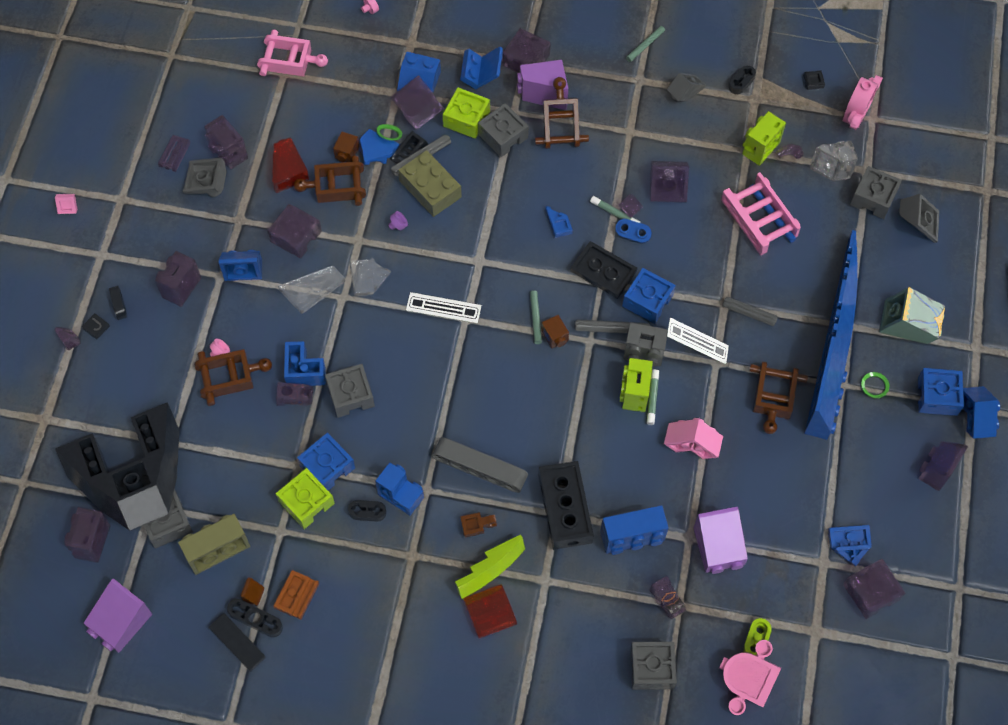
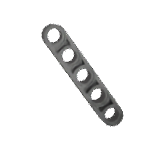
[432,437,528,493]

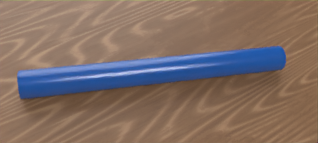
[749,184,797,243]

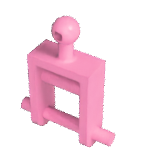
[257,30,328,77]

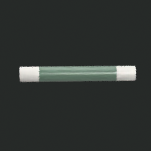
[590,196,640,223]
[647,369,659,425]

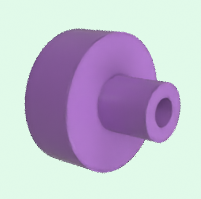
[389,211,408,230]

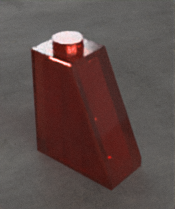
[272,137,309,193]

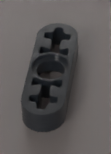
[227,599,283,637]

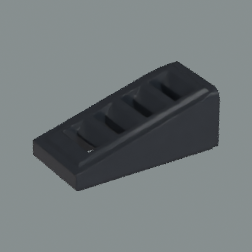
[390,131,428,164]

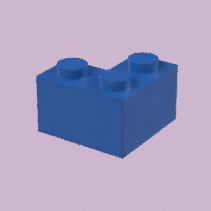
[284,341,326,387]
[963,386,1000,439]
[375,462,424,516]

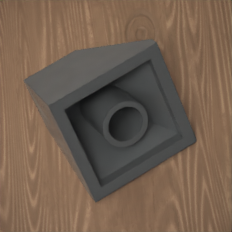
[899,194,939,243]

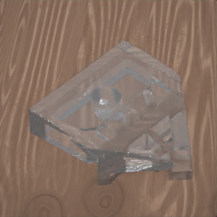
[349,258,391,296]

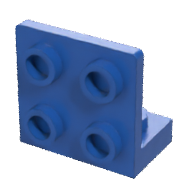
[460,47,503,89]

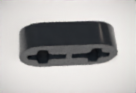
[729,66,756,95]
[109,286,127,320]
[348,500,386,522]

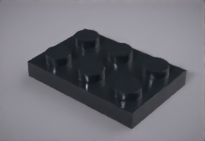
[570,241,638,299]

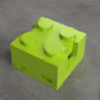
[443,87,490,139]
[742,111,786,166]
[619,358,653,412]
[275,468,335,529]

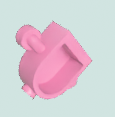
[842,75,883,130]
[720,640,781,715]

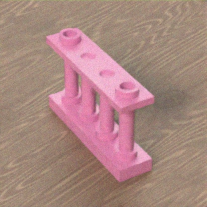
[721,173,801,255]

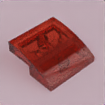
[463,584,517,638]

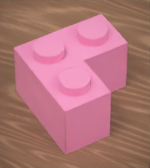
[664,418,723,459]

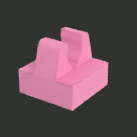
[55,194,78,214]

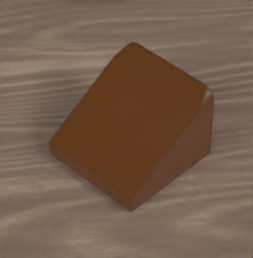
[241,577,264,606]

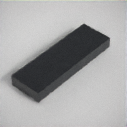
[209,613,266,672]

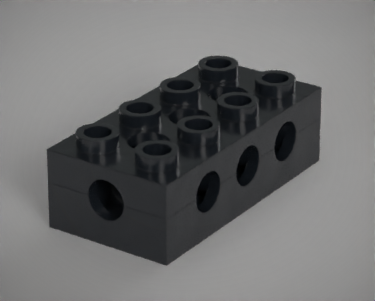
[538,461,594,550]

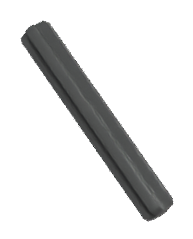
[391,135,451,176]
[575,320,650,333]

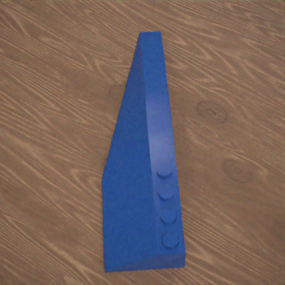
[804,230,858,440]

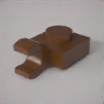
[460,512,497,538]

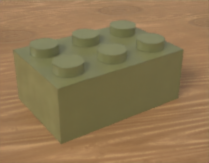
[398,150,462,217]
[178,514,250,575]

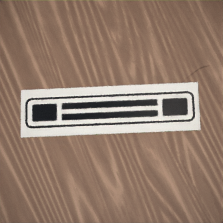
[406,292,482,323]
[667,318,729,364]

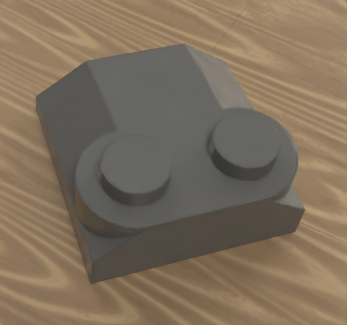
[183,158,227,197]

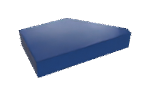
[545,206,573,238]

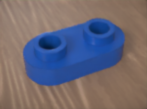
[616,219,652,243]

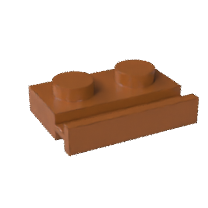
[274,570,319,620]

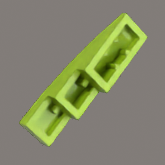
[455,534,525,599]

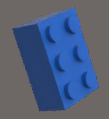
[600,505,669,555]

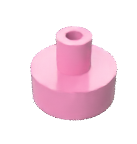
[361,0,379,14]
[210,339,230,357]

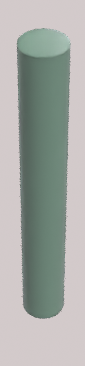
[626,26,665,62]
[530,291,542,344]

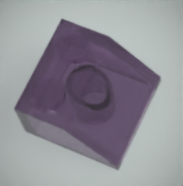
[650,161,689,202]
[919,441,968,491]

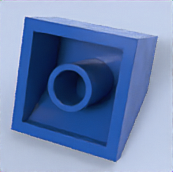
[397,52,441,100]
[219,250,262,281]

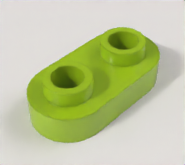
[743,618,772,655]

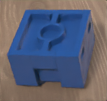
[622,268,676,324]
[918,368,964,416]
[297,432,355,491]

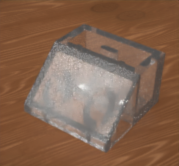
[810,141,858,181]

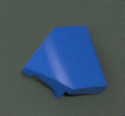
[359,129,400,165]
[828,525,872,566]

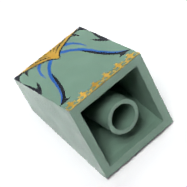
[879,287,945,344]

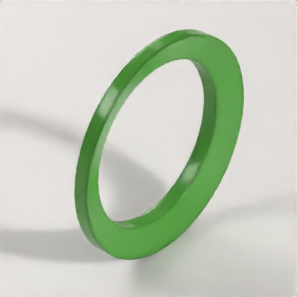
[377,124,402,140]
[861,372,889,398]

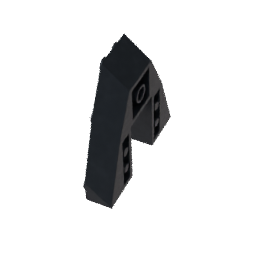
[55,402,180,531]

